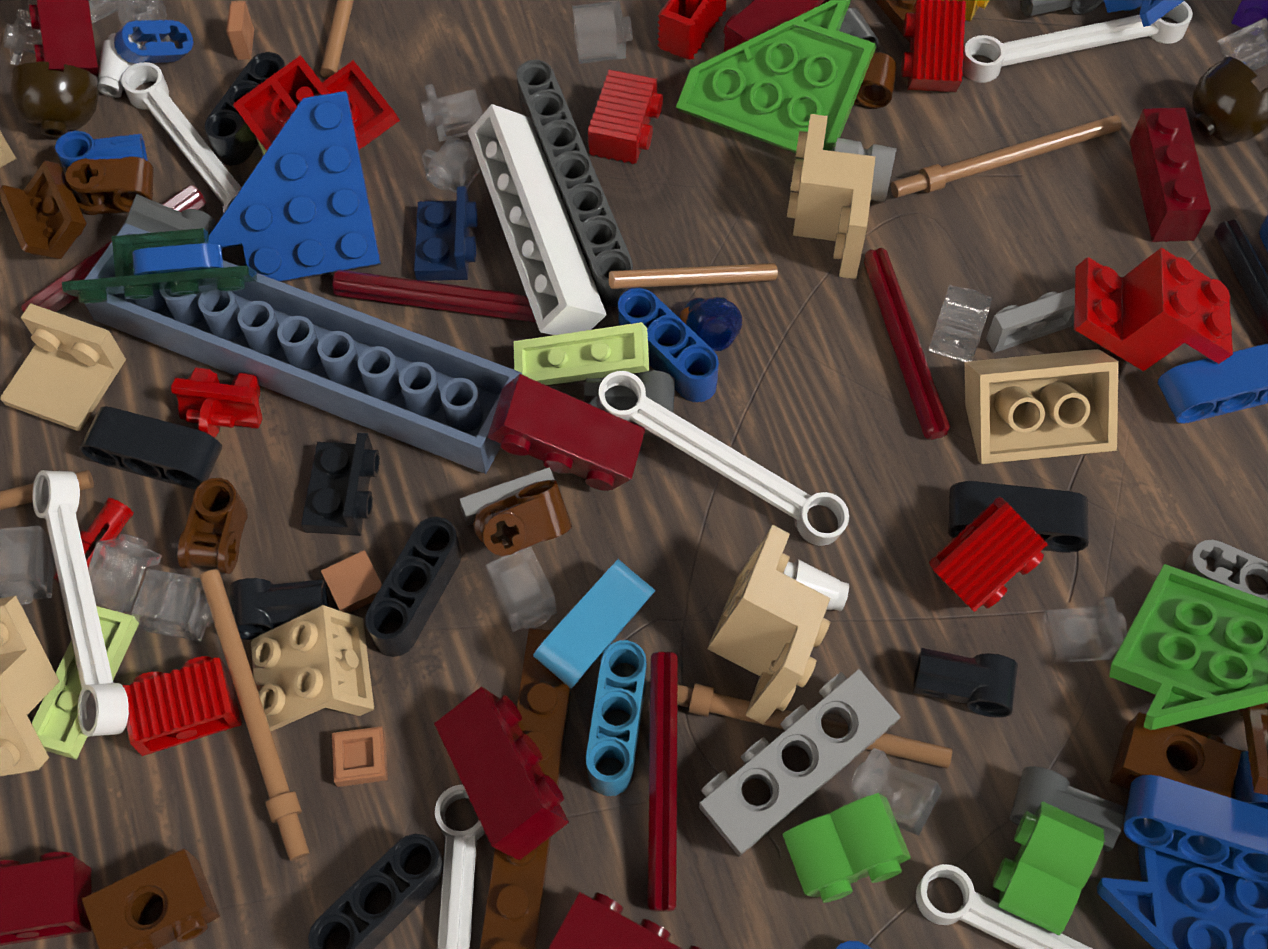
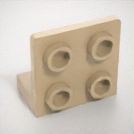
[0,303,126,431]
[251,605,374,731]

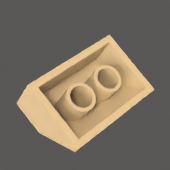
[965,349,1119,464]

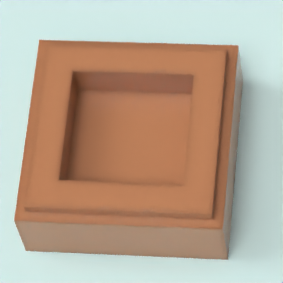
[226,1,254,60]
[321,550,382,613]
[332,726,388,787]

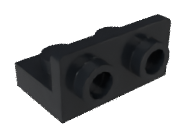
[301,433,380,536]

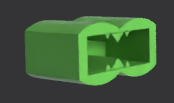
[782,793,911,903]
[993,801,1104,936]

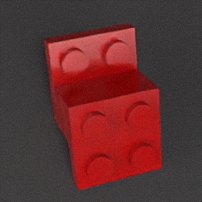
[233,55,400,151]
[1074,247,1233,372]

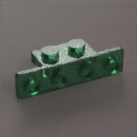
[62,228,257,303]

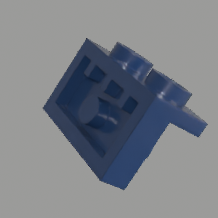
[414,186,477,281]

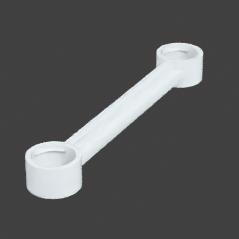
[962,1,1192,83]
[121,62,241,213]
[597,371,849,546]
[32,470,129,737]
[435,785,485,949]
[916,864,1092,949]

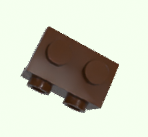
[0,160,87,259]

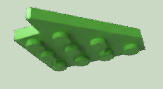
[676,0,876,153]
[1109,564,1268,730]

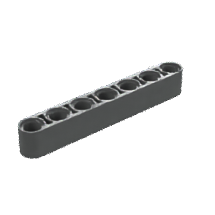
[516,59,633,307]

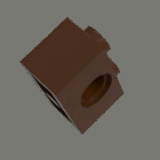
[1109,712,1242,797]
[82,848,220,949]

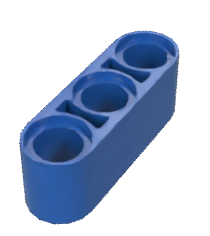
[618,288,719,402]
[1157,344,1268,424]
[1123,775,1268,883]

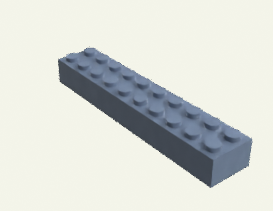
[77,223,522,474]

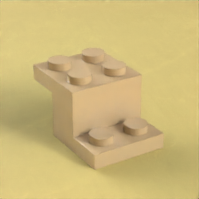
[787,114,876,279]
[707,525,830,724]
[0,595,60,776]

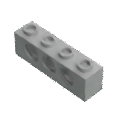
[699,669,901,857]

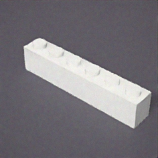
[468,104,607,335]

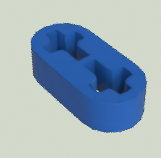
[114,20,193,63]
[132,243,224,278]

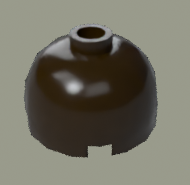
[1192,57,1268,143]
[11,62,98,137]

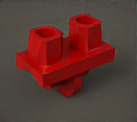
[171,367,263,438]

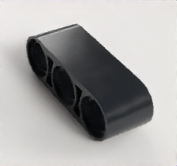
[205,52,285,166]
[79,406,222,490]
[948,481,1089,553]
[365,516,462,657]
[308,834,444,949]

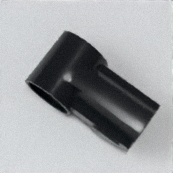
[229,578,329,640]
[913,648,1018,718]

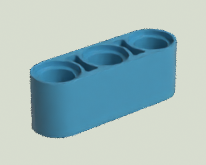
[533,559,655,688]
[586,640,647,796]

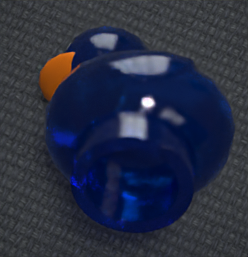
[679,297,742,351]

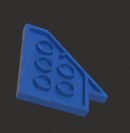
[204,91,381,282]
[1097,844,1268,949]

